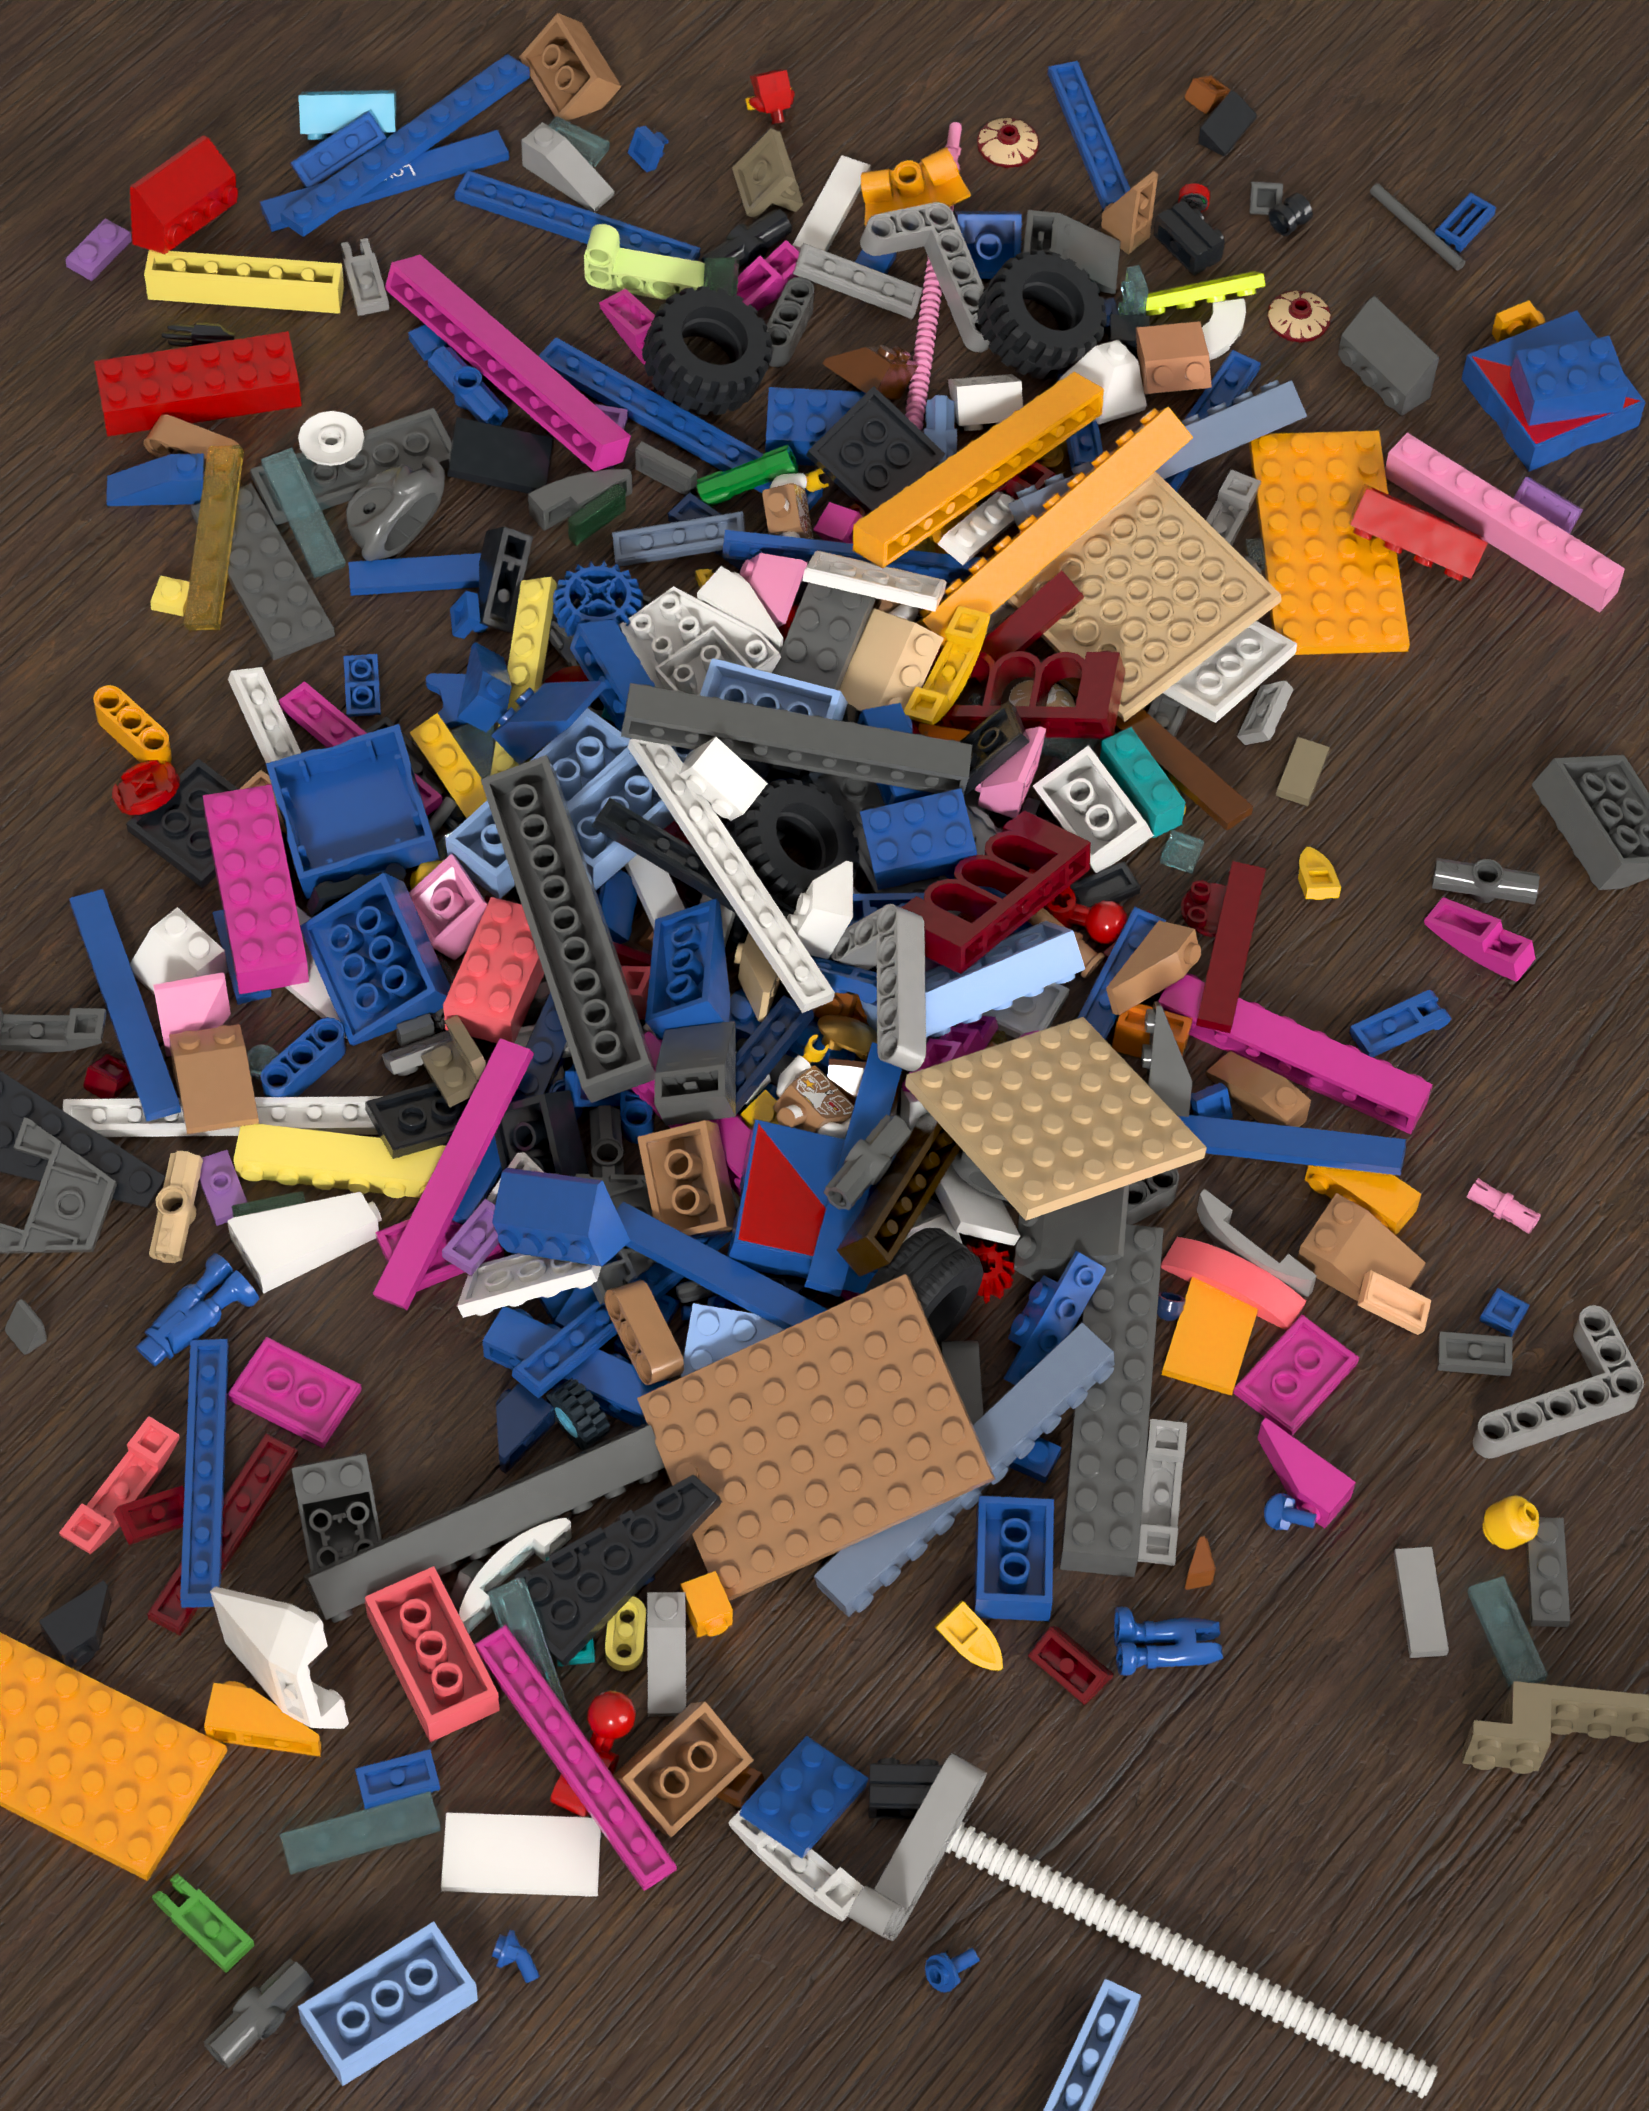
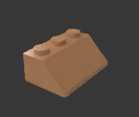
[519,13,622,123]
[637,1120,736,1239]
[613,1701,754,1838]

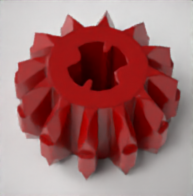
[966,1239,1015,1304]

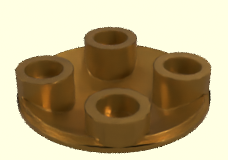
[818,1015,877,1061]

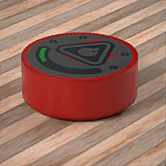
[1178,183,1211,212]

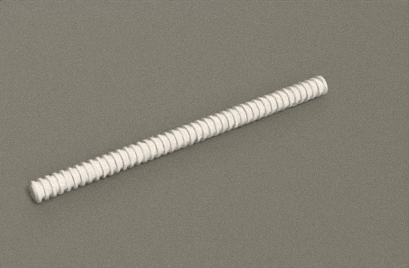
[945,1821,1438,2098]

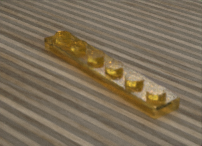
[184,445,244,631]

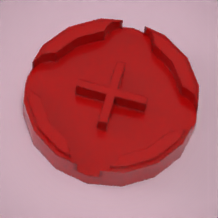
[112,760,180,815]

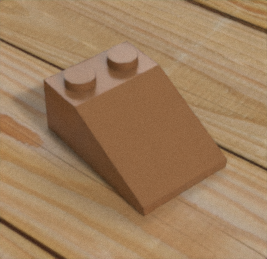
[169,1024,259,1134]
[1297,1193,1426,1301]

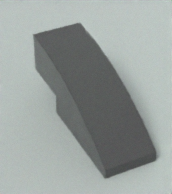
[528,469,632,531]

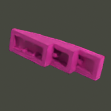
[599,288,655,364]
[902,1015,999,1092]

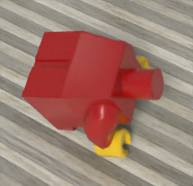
[745,69,795,124]

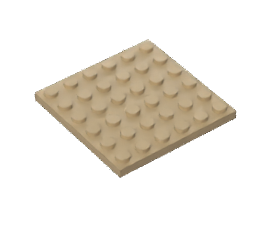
[1006,471,1282,722]
[905,1017,1207,1220]

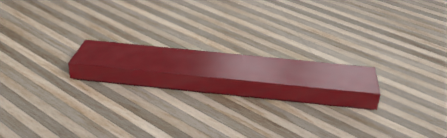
[1196,861,1266,1033]
[147,1434,299,1636]

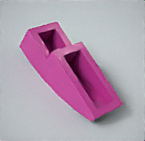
[724,240,799,311]
[1424,897,1536,982]

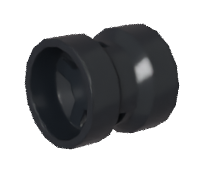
[1268,193,1313,236]

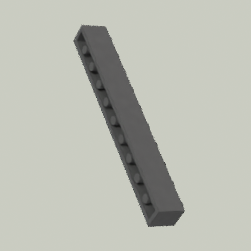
[621,683,972,795]
[303,1424,665,1623]

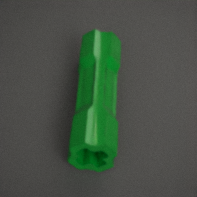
[696,445,798,507]

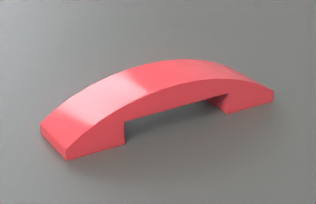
[1161,1237,1306,1331]
[59,1416,180,1554]

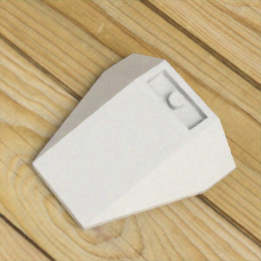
[620,586,781,695]
[210,1587,349,1729]

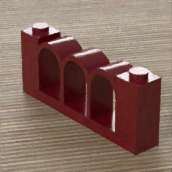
[913,649,1126,739]
[901,810,1091,974]

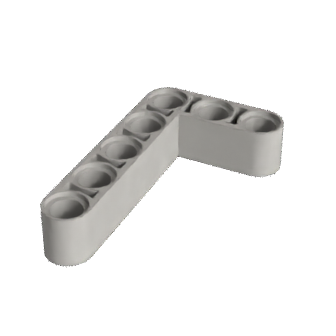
[860,202,990,353]
[831,904,926,1072]
[1473,1305,1644,1458]
[848,1753,987,1941]

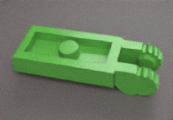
[152,1874,255,1973]

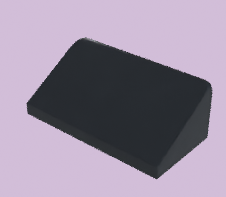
[1198,90,1257,157]

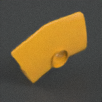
[861,147,971,227]

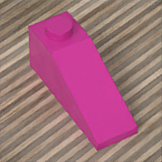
[1257,1418,1356,1529]

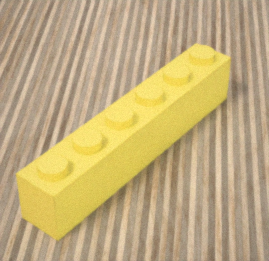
[144,250,344,314]
[233,1124,446,1198]

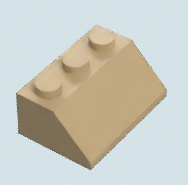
[839,609,944,712]

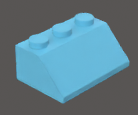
[299,90,396,140]

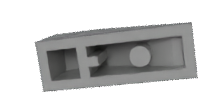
[521,122,614,213]
[647,1592,686,1717]

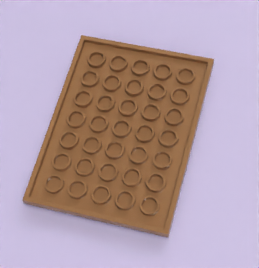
[637,1274,996,1601]

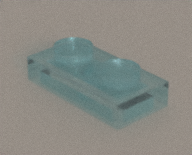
[1118,265,1148,315]

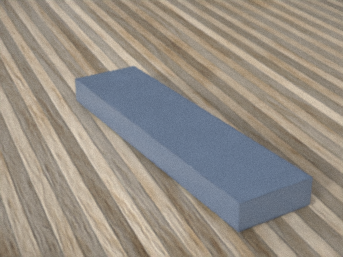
[612,511,746,567]

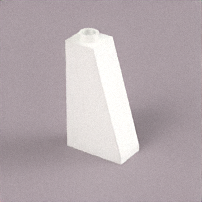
[227,1192,382,1294]

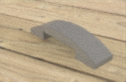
[1206,470,1261,546]
[1197,1189,1317,1297]
[1138,1419,1187,1566]

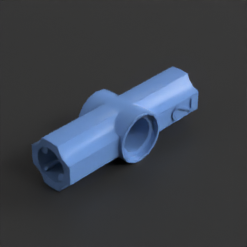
[924,395,957,471]

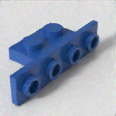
[1003,1251,1106,1385]

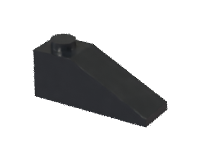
[479,527,533,633]

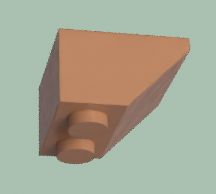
[1136,321,1212,394]

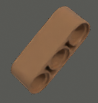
[144,415,244,481]
[605,1280,684,1385]

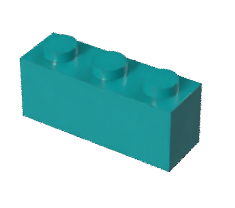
[1099,727,1186,838]

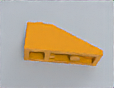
[204,1681,322,1757]

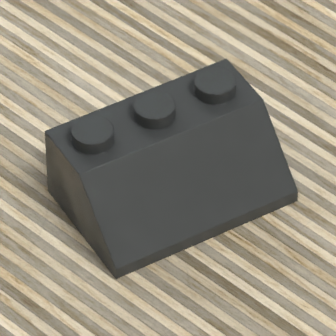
[1338,296,1439,416]

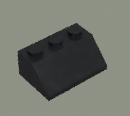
[494,1090,589,1177]

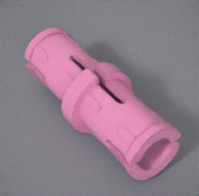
[1467,1178,1541,1234]

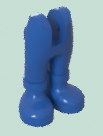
[1114,1607,1223,1676]

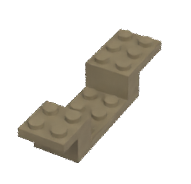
[1462,1681,1649,1774]

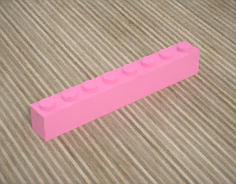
[1385,433,1625,613]

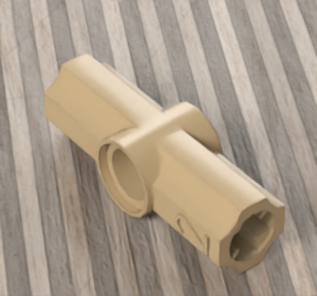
[149,1151,203,1263]

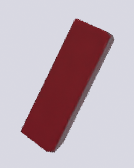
[1028,1627,1114,1705]

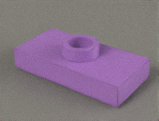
[1513,477,1584,534]
[199,1150,251,1226]

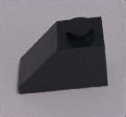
[39,1580,112,1668]

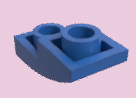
[344,654,381,717]

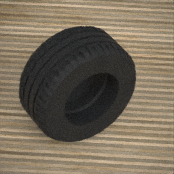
[863,1228,983,1346]

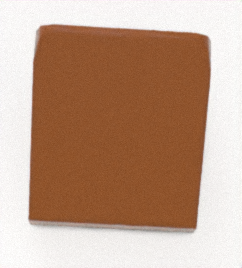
[1185,75,1231,114]
[1185,1536,1216,1590]

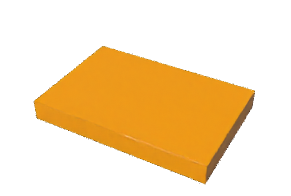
[1162,1277,1258,1396]

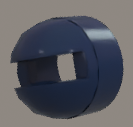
[1157,1291,1186,1321]

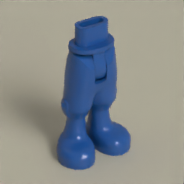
[136,1253,260,1367]

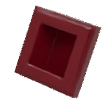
[83,1054,131,1099]

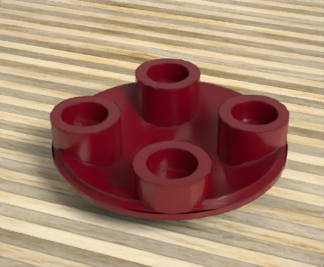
[1181,880,1227,938]

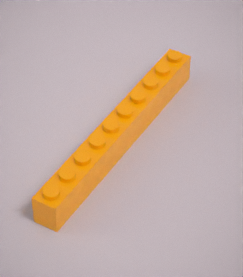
[853,372,1104,569]
[916,407,1194,650]

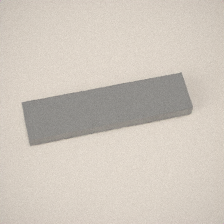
[793,243,923,319]

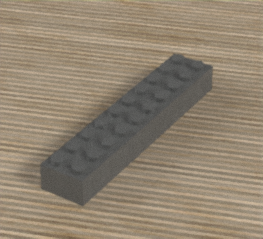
[481,755,656,1103]
[1060,1224,1164,1577]

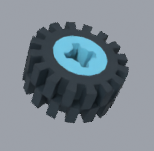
[546,1378,610,1450]

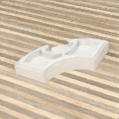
[1202,298,1246,360]

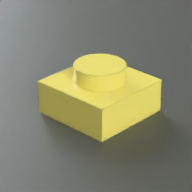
[150,576,194,617]

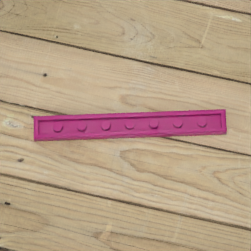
[373,1038,534,1310]
[474,1625,677,1891]

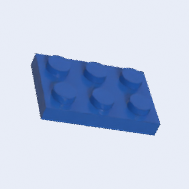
[739,1736,869,1859]

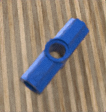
[428,346,508,426]

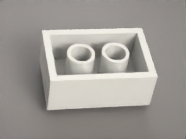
[1033,745,1153,873]

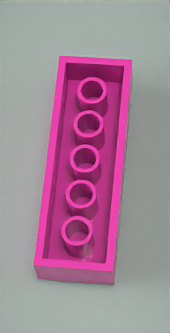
[203,784,309,994]

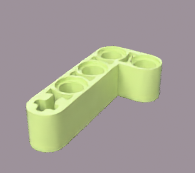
[584,224,713,300]

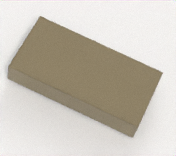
[1276,737,1330,806]

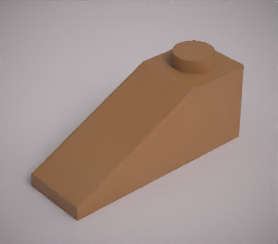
[1101,171,1158,254]
[1106,921,1201,1015]
[1205,1051,1311,1127]

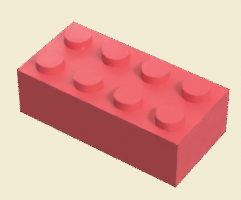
[443,897,544,1043]
[365,1566,500,1742]

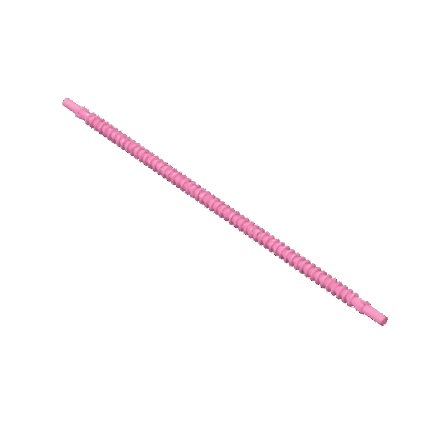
[905,122,962,431]

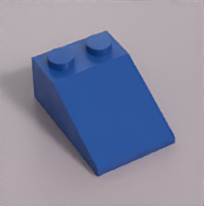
[491,681,607,765]

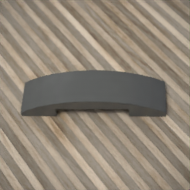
[0,1007,107,1053]

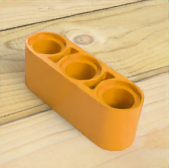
[93,685,172,764]

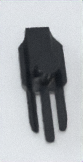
[161,322,235,347]

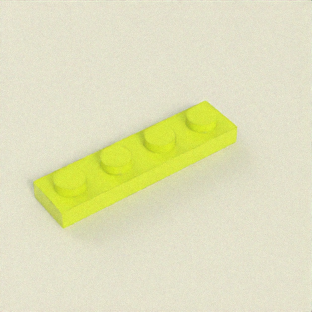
[1133,271,1265,316]

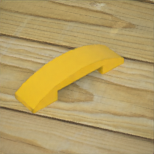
[903,606,990,725]

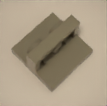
[732,128,803,219]
[421,1015,486,1107]

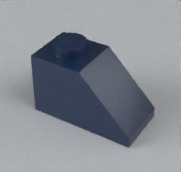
[496,1383,555,1474]

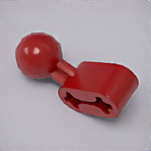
[1029,868,1128,944]
[551,1691,636,1818]

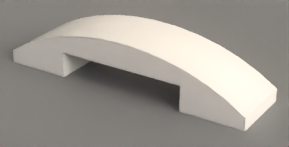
[459,1518,572,1634]
[729,1810,864,1921]

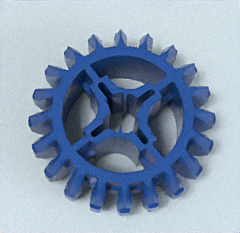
[553,561,643,637]

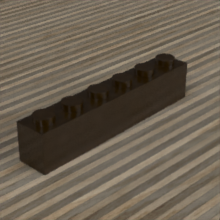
[837,1113,961,1277]

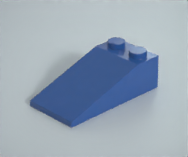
[645,898,731,1040]

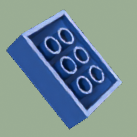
[300,873,451,1046]

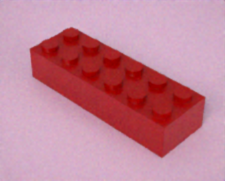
[94,331,302,437]

